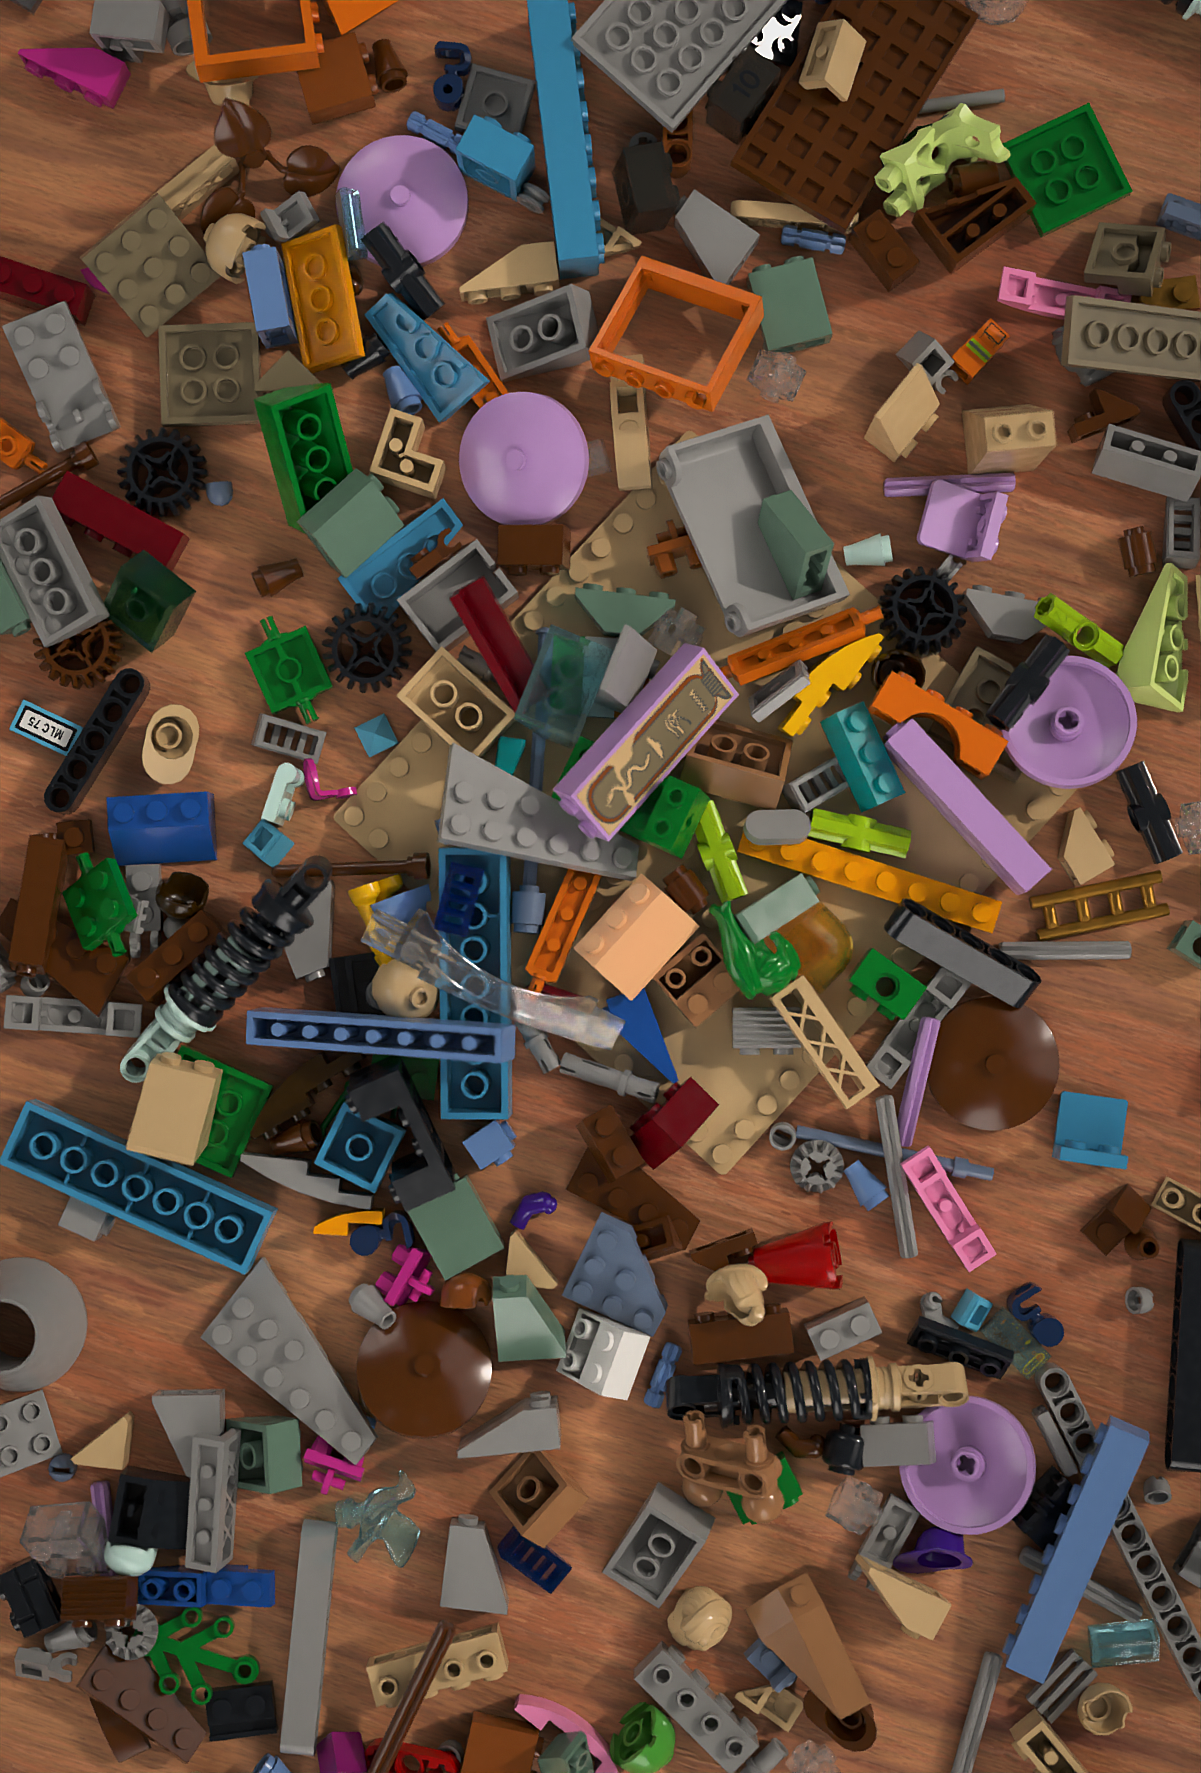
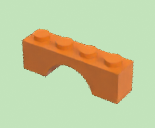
[868,671,1009,780]

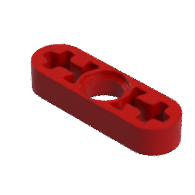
[364,1738,461,1773]

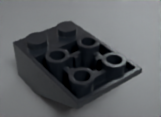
[108,1465,190,1550]

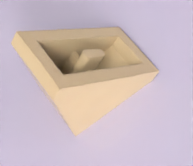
[506,1229,558,1289]
[71,1411,134,1470]

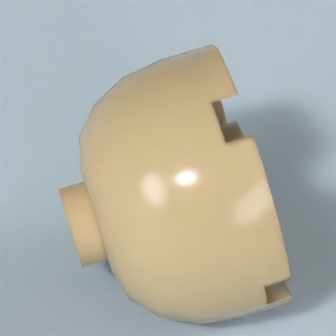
[204,213,266,284]
[372,954,440,1018]

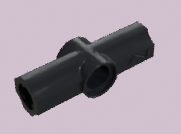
[360,222,445,321]
[985,634,1070,732]
[1115,761,1183,864]

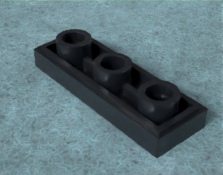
[907,1316,1014,1380]

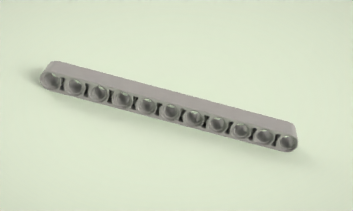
[1034,1362,1201,1701]

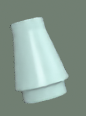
[843,533,893,566]

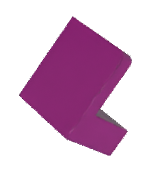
[316,1732,367,1773]

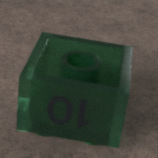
[104,550,196,653]

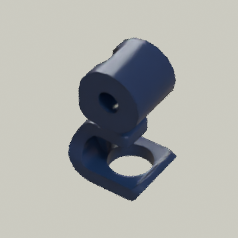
[433,41,472,112]
[350,1210,415,1256]
[1007,1282,1064,1347]

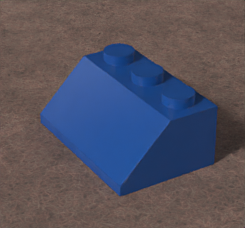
[106,791,217,866]

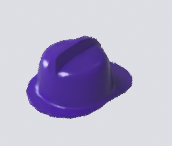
[893,1526,973,1574]

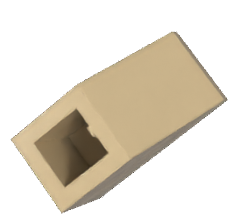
[1057,807,1115,886]

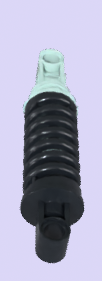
[120,855,333,1083]

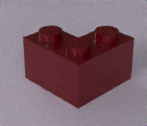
[630,1076,719,1170]

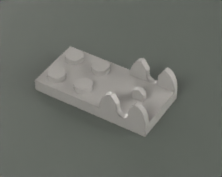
[2,300,121,453]

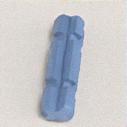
[406,111,462,154]
[781,225,846,255]
[644,1342,682,1408]

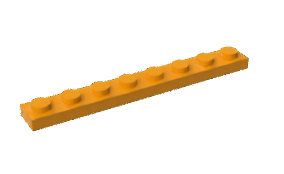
[736,831,1002,934]

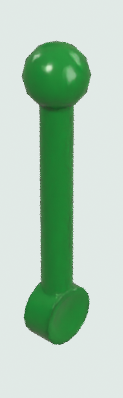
[320,1080,349,1138]

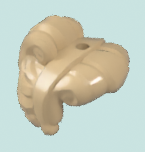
[705,1264,768,1326]
[667,1586,732,1651]

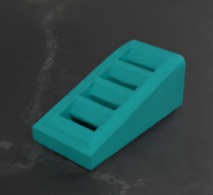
[495,736,526,776]

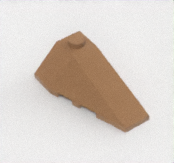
[745,1572,870,1720]

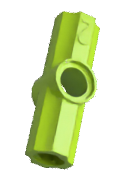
[1033,593,1124,668]
[695,800,749,904]
[808,808,912,859]

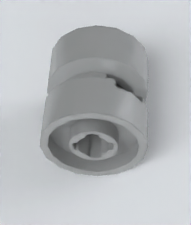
[160,0,213,56]

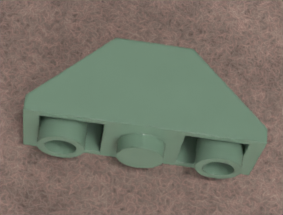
[575,583,676,638]
[537,1731,594,1773]

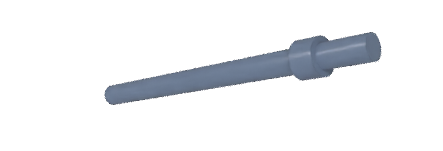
[796,1125,994,1181]

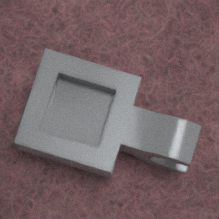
[14,1647,78,1682]

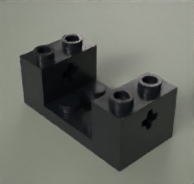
[345,1055,456,1212]

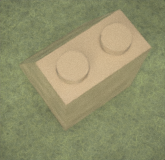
[126,1052,223,1166]

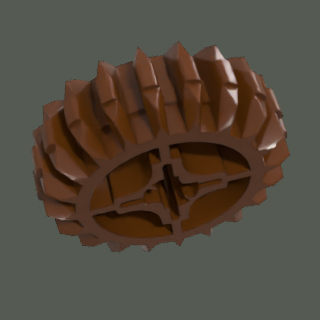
[33,610,125,690]

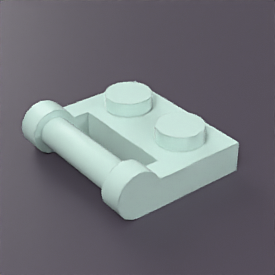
[261,763,305,826]

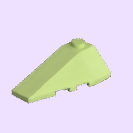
[1116,563,1188,712]

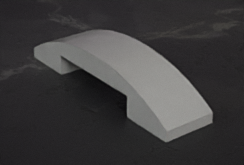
[866,966,972,1089]
[4,995,143,1038]

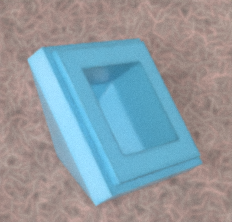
[355,714,399,758]

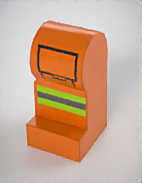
[950,318,1010,385]

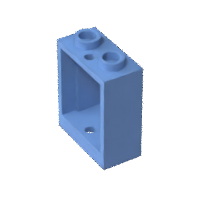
[242,244,298,349]

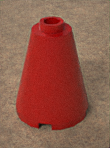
[748,1221,843,1290]

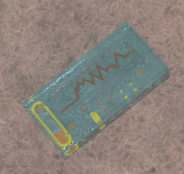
[979,1307,1052,1380]

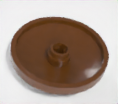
[927,997,1060,1131]
[356,1301,492,1439]

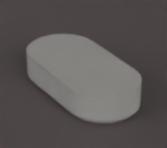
[743,809,811,845]

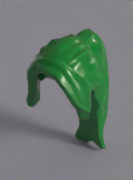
[709,900,801,999]

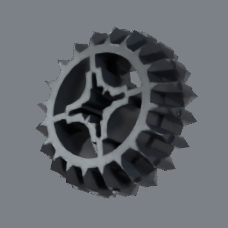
[117,427,209,518]
[878,566,968,657]
[322,602,413,693]

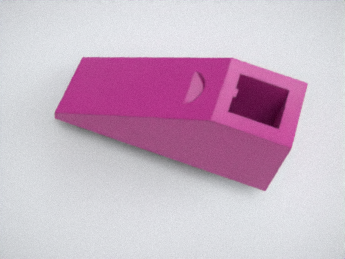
[18,47,131,109]

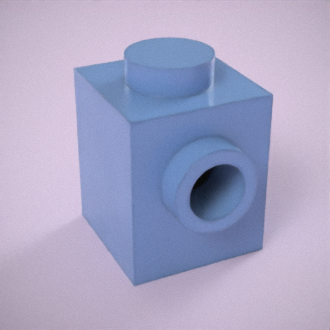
[462,1119,517,1170]

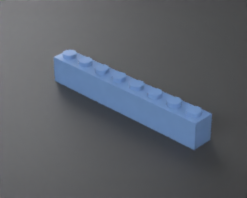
[246,1007,516,1063]
[1002,1415,1150,1684]

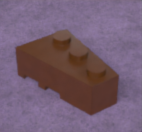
[911,177,1037,275]

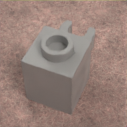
[896,330,959,394]

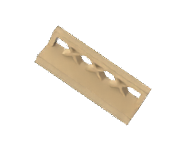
[116,144,239,226]
[769,975,880,1109]

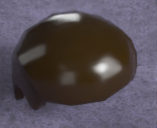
[870,649,926,692]
[155,871,209,920]

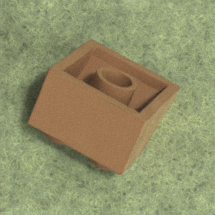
[489,1451,589,1548]

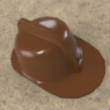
[803,1690,877,1752]

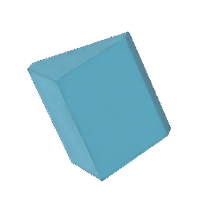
[950,1288,993,1332]

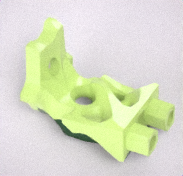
[875,103,1011,218]

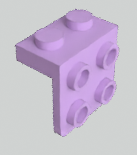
[917,480,1009,562]

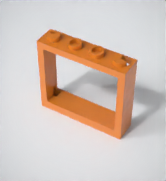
[187,0,324,83]
[588,255,764,412]

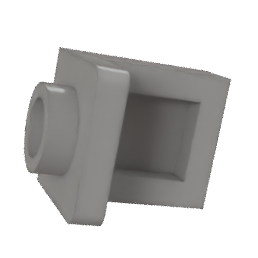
[260,191,320,242]

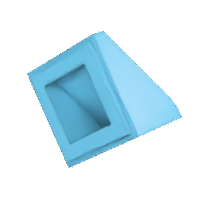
[242,819,294,868]

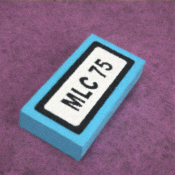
[9,699,84,756]

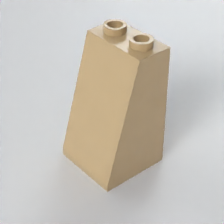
[962,404,1056,474]

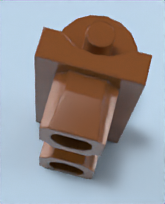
[647,519,703,579]

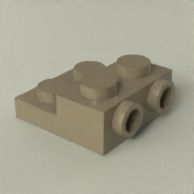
[1084,222,1171,297]

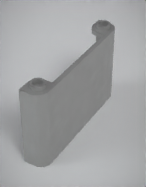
[656,414,850,637]

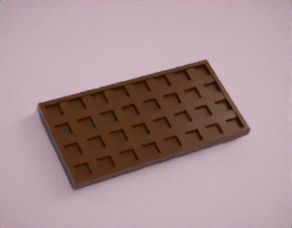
[730,0,979,234]

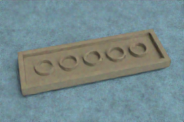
[1061,295,1201,382]

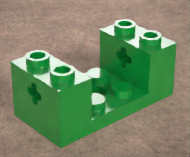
[551,736,710,859]

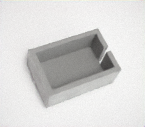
[397,539,519,652]

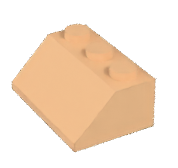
[573,873,699,1001]

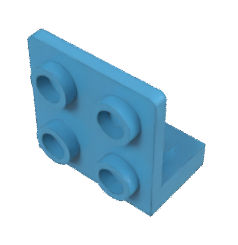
[1052,1091,1128,1170]

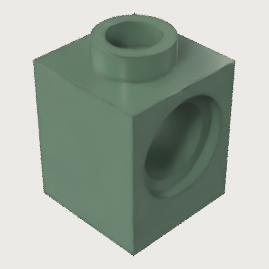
[1167,920,1201,970]

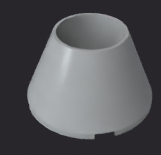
[0,1257,88,1392]

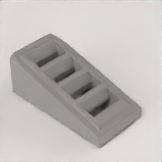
[1162,496,1200,569]
[251,713,327,764]
[782,756,849,813]

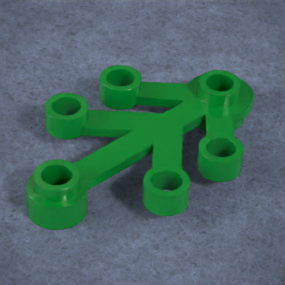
[133,1607,260,1705]

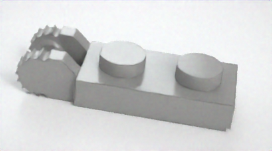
[125,864,163,958]
[848,1493,920,1592]

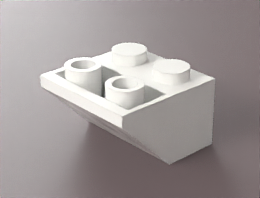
[556,1308,650,1400]

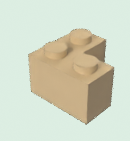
[369,408,446,500]

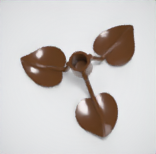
[200,98,340,234]

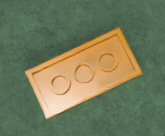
[281,224,365,374]

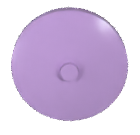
[336,135,468,267]
[459,392,589,525]
[1000,656,1137,789]
[899,1395,1036,1535]

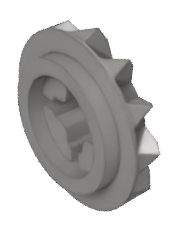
[790,1140,844,1194]
[104,1604,158,1660]

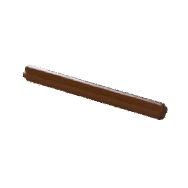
[366,1620,456,1773]

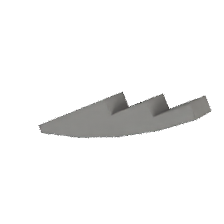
[240,1152,375,1210]

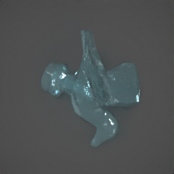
[335,1471,421,1568]

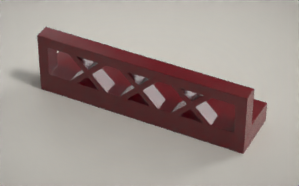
[449,575,550,717]

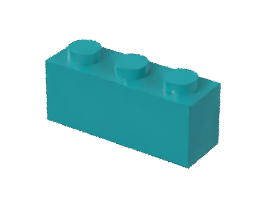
[820,701,905,813]

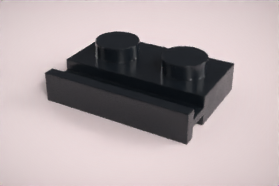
[329,952,385,1015]
[204,1680,278,1742]

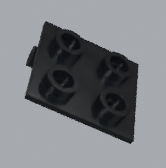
[738,0,803,67]
[1012,1465,1073,1551]

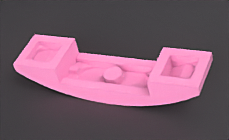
[997,266,1132,320]
[900,1145,997,1272]
[514,1694,623,1773]

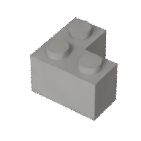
[89,0,170,63]

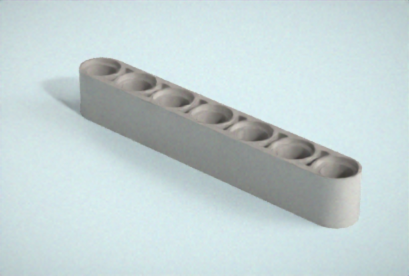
[280,1519,338,1756]

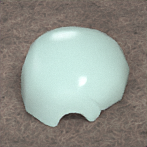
[104,1540,158,1576]

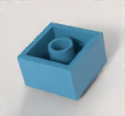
[455,114,536,202]
[314,1101,407,1193]

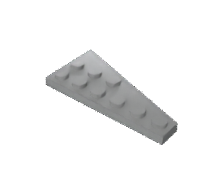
[437,743,639,881]
[200,1257,379,1465]

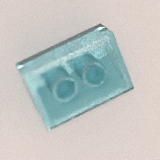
[513,624,614,749]

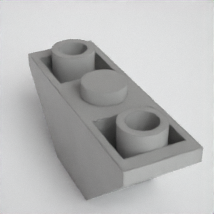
[962,585,1046,644]

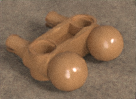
[676,1410,784,1523]

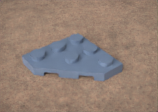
[562,1212,668,1337]

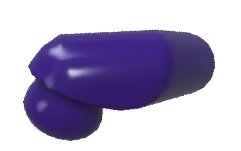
[510,1191,557,1230]

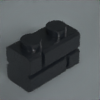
[0,1553,62,1638]

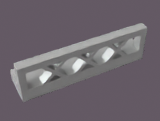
[185,1428,241,1573]

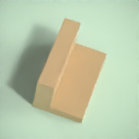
[798,19,866,102]

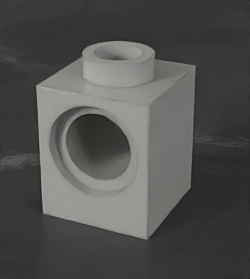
[58,1196,116,1242]

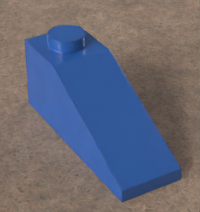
[602,988,679,1083]

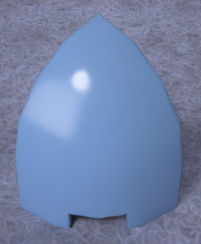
[370,884,431,929]

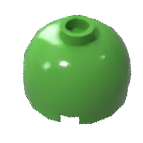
[609,1702,676,1773]

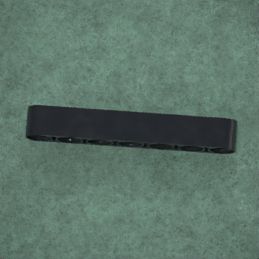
[1165,1238,1201,1473]

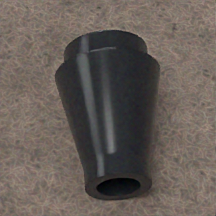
[341,332,391,380]

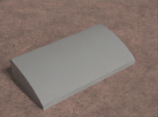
[0,495,110,647]

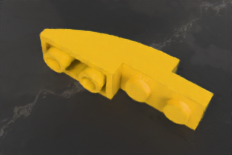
[777,633,884,737]

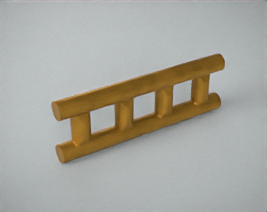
[1029,870,1170,942]

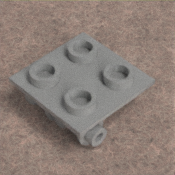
[0,1389,63,1478]

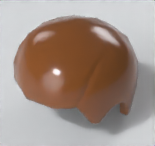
[440,1273,493,1309]

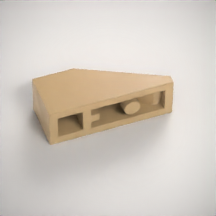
[855,1554,952,1641]

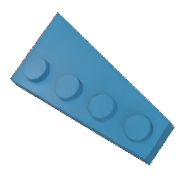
[364,293,490,423]
[337,498,463,630]

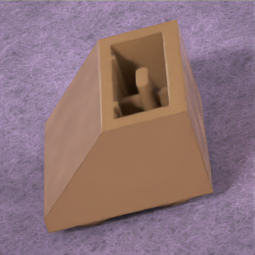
[653,933,740,1028]

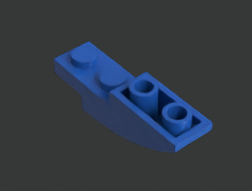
[138,1564,275,1608]

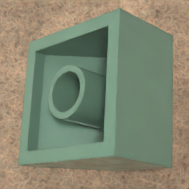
[226,1415,303,1494]

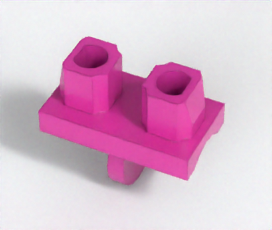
[375,1244,435,1306]
[303,1435,364,1495]

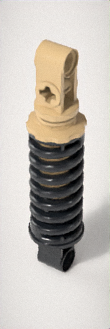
[665,1356,969,1429]

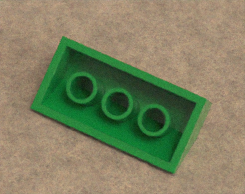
[253,382,353,533]

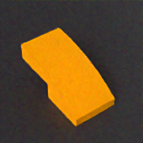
[313,1207,385,1236]

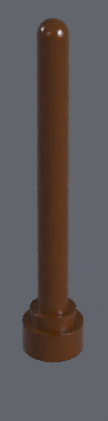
[0,441,99,511]
[271,852,431,880]

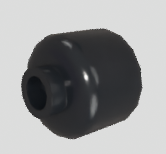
[822,1423,864,1476]

